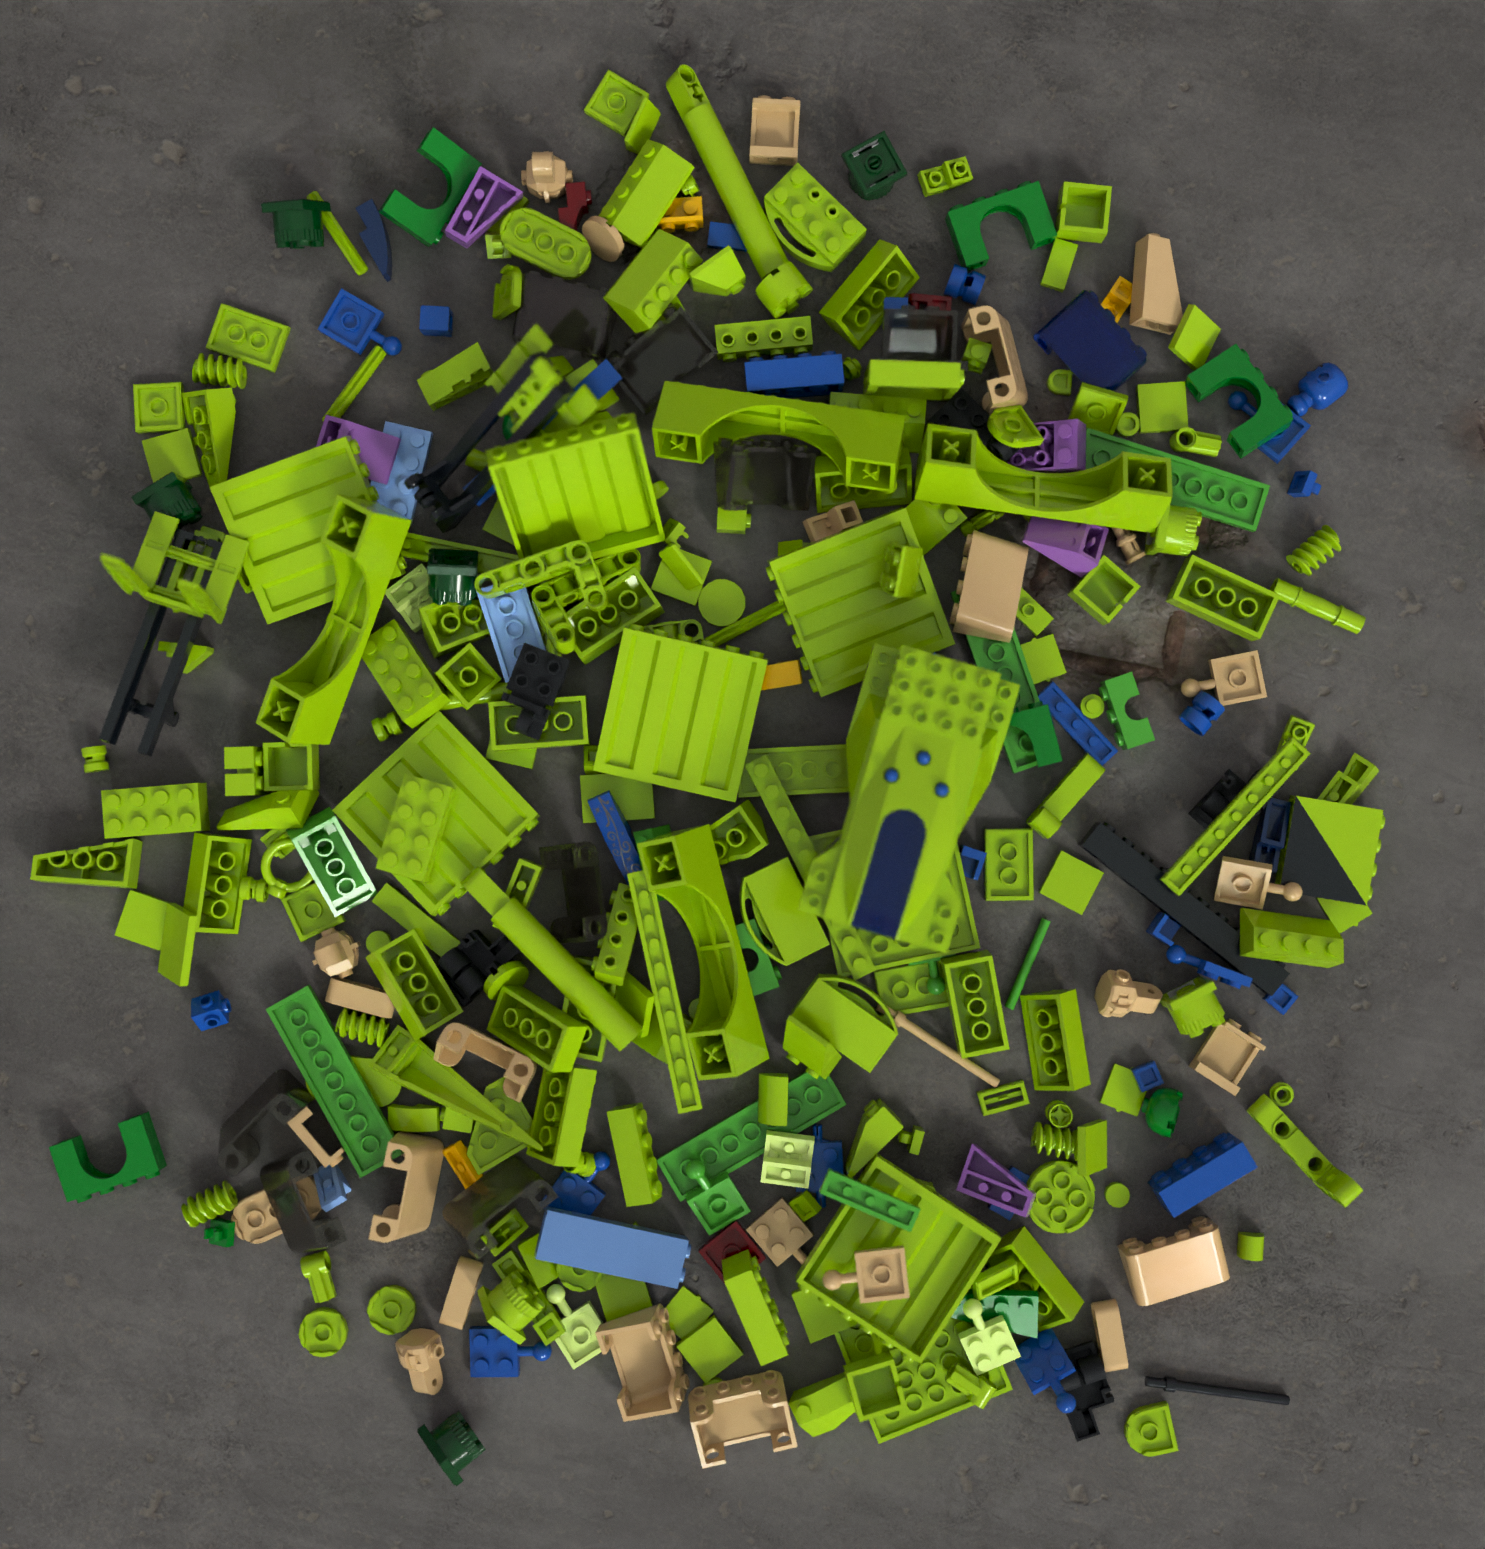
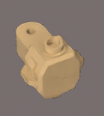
[521,151,573,203]
[312,927,361,979]
[1094,969,1163,1018]
[395,1328,445,1395]

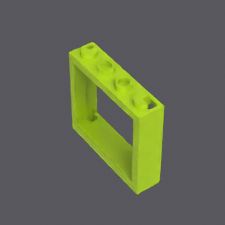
[863,360,965,401]

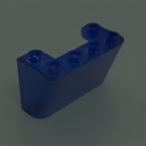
[1033,290,1147,392]

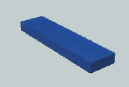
[1038,681,1118,766]

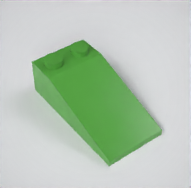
[286,807,378,917]

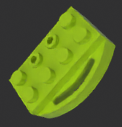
[764,162,867,272]
[739,857,830,966]
[791,973,898,1073]

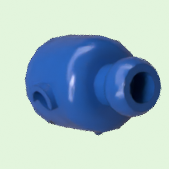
[1287,362,1348,417]

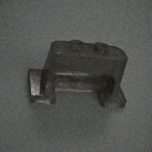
[867,305,968,375]

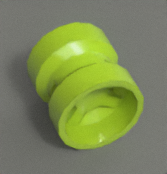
[371,711,404,742]
[81,745,109,773]
[239,876,269,903]
[1045,1100,1073,1128]
[563,1151,596,1177]

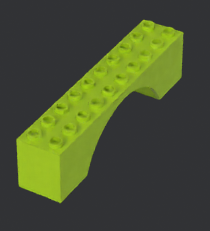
[652,381,906,493]
[914,423,1172,533]
[256,494,412,745]
[637,824,770,1081]

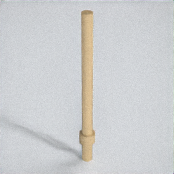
[876,1004,1000,1088]

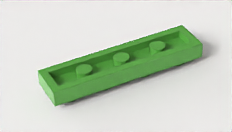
[819,1168,921,1232]

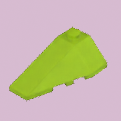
[182,387,236,488]

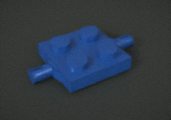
[796,1124,844,1208]

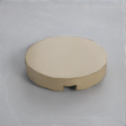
[582,216,624,262]

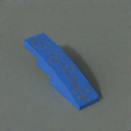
[588,790,641,885]

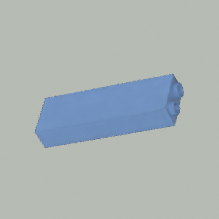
[534,1206,691,1289]

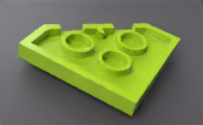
[466,1076,533,1175]

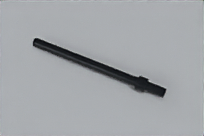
[1145,1376,1290,1405]

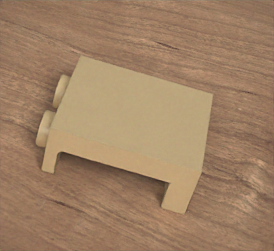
[749,95,800,166]
[1189,1018,1266,1096]
[287,1106,345,1168]

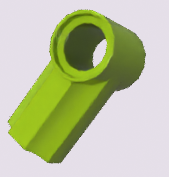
[1169,427,1222,457]
[300,1250,337,1303]
[945,1361,997,1409]

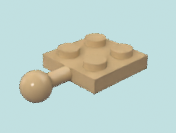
[1181,650,1267,706]
[1214,856,1303,910]
[746,1197,814,1267]
[822,1246,910,1303]

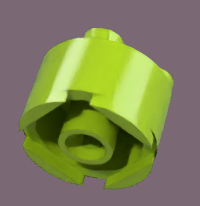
[755,261,813,319]

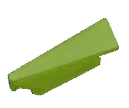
[1317,753,1379,805]

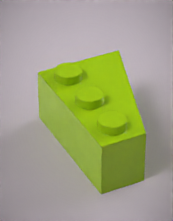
[417,342,493,411]

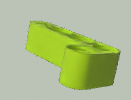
[1026,753,1106,839]

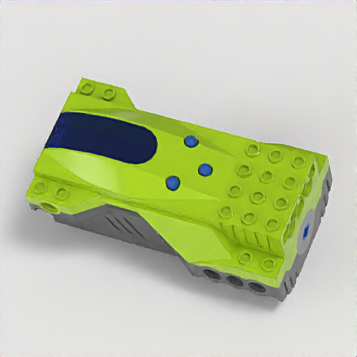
[798,643,1020,954]

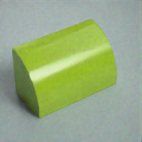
[758,1073,788,1126]

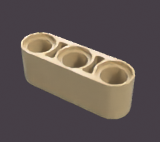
[325,977,395,1018]
[439,1256,484,1330]
[1091,1299,1128,1372]

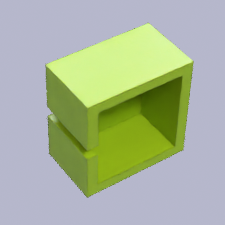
[1055,181,1112,243]
[1067,555,1141,626]
[263,742,320,791]
[224,746,268,796]
[843,1351,907,1422]

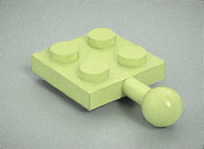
[546,1284,605,1370]
[958,1298,1021,1376]

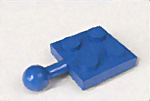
[317,288,402,356]
[1228,391,1311,464]
[1166,945,1253,989]
[539,1151,610,1215]
[469,1326,552,1377]
[1015,1328,1076,1413]

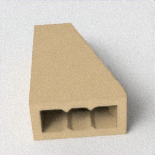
[1129,233,1183,335]

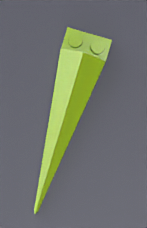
[369,1025,544,1151]

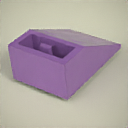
[316,415,401,485]
[1007,419,1086,473]
[1022,516,1109,578]

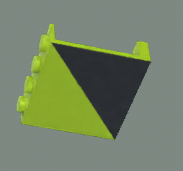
[1274,795,1385,906]

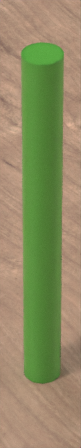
[1005,918,1050,1010]

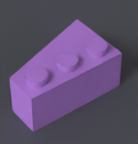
[445,166,523,248]
[956,1144,1036,1218]

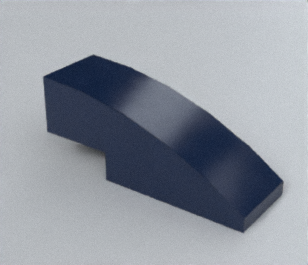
[356,199,392,282]
[1249,798,1291,876]

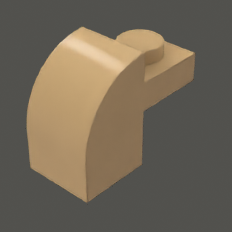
[803,500,863,543]

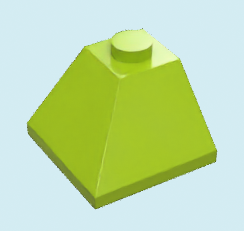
[689,245,746,297]
[434,642,501,710]

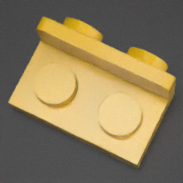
[656,196,704,233]

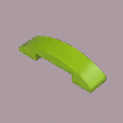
[492,1250,566,1346]

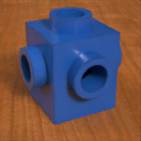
[191,990,232,1031]

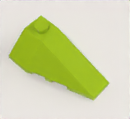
[418,600,490,659]
[216,790,320,830]
[710,800,769,865]
[788,1372,855,1437]

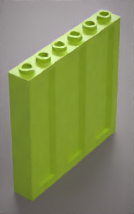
[485,412,666,575]
[210,436,407,625]
[765,507,955,697]
[593,623,768,803]
[332,711,540,916]
[796,1153,1002,1364]

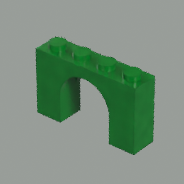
[378,127,482,247]
[945,181,1057,272]
[1185,344,1293,459]
[1009,701,1063,767]
[49,1111,167,1203]

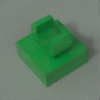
[204,1217,235,1248]

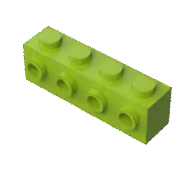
[715,316,813,362]
[591,883,638,987]
[607,1102,662,1207]

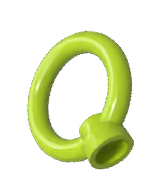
[261,837,314,899]

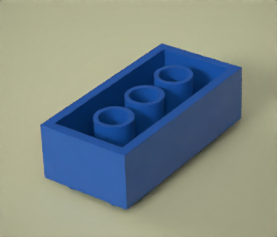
[744,351,844,399]
[1148,1133,1258,1218]

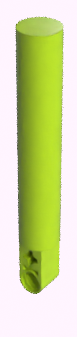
[666,64,788,280]
[460,866,643,1052]

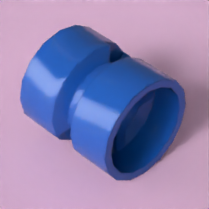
[944,264,986,306]
[1178,691,1225,736]

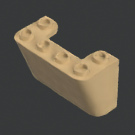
[961,305,1028,415]
[949,530,1029,643]
[433,1023,537,1103]
[369,1131,444,1242]
[1117,1216,1230,1306]
[595,1304,690,1422]
[688,1370,798,1469]

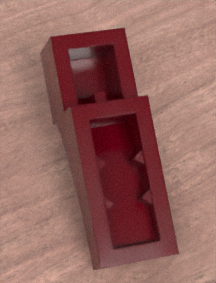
[558,182,592,231]

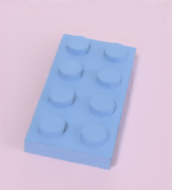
[370,421,433,526]
[476,585,547,683]

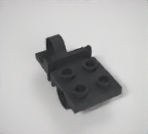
[927,388,1020,462]
[501,643,571,740]
[1188,768,1284,839]
[437,929,520,1007]
[1060,1341,1114,1442]

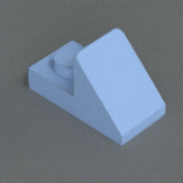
[312,1164,352,1212]

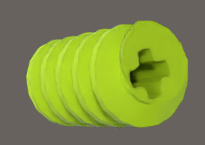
[192,353,247,389]
[1286,525,1341,576]
[335,1007,390,1048]
[1031,1122,1077,1161]
[181,1180,238,1227]

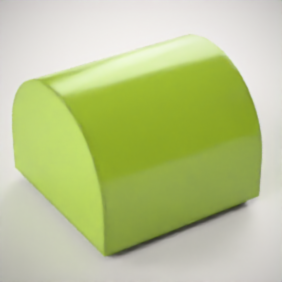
[1237,1232,1264,1261]

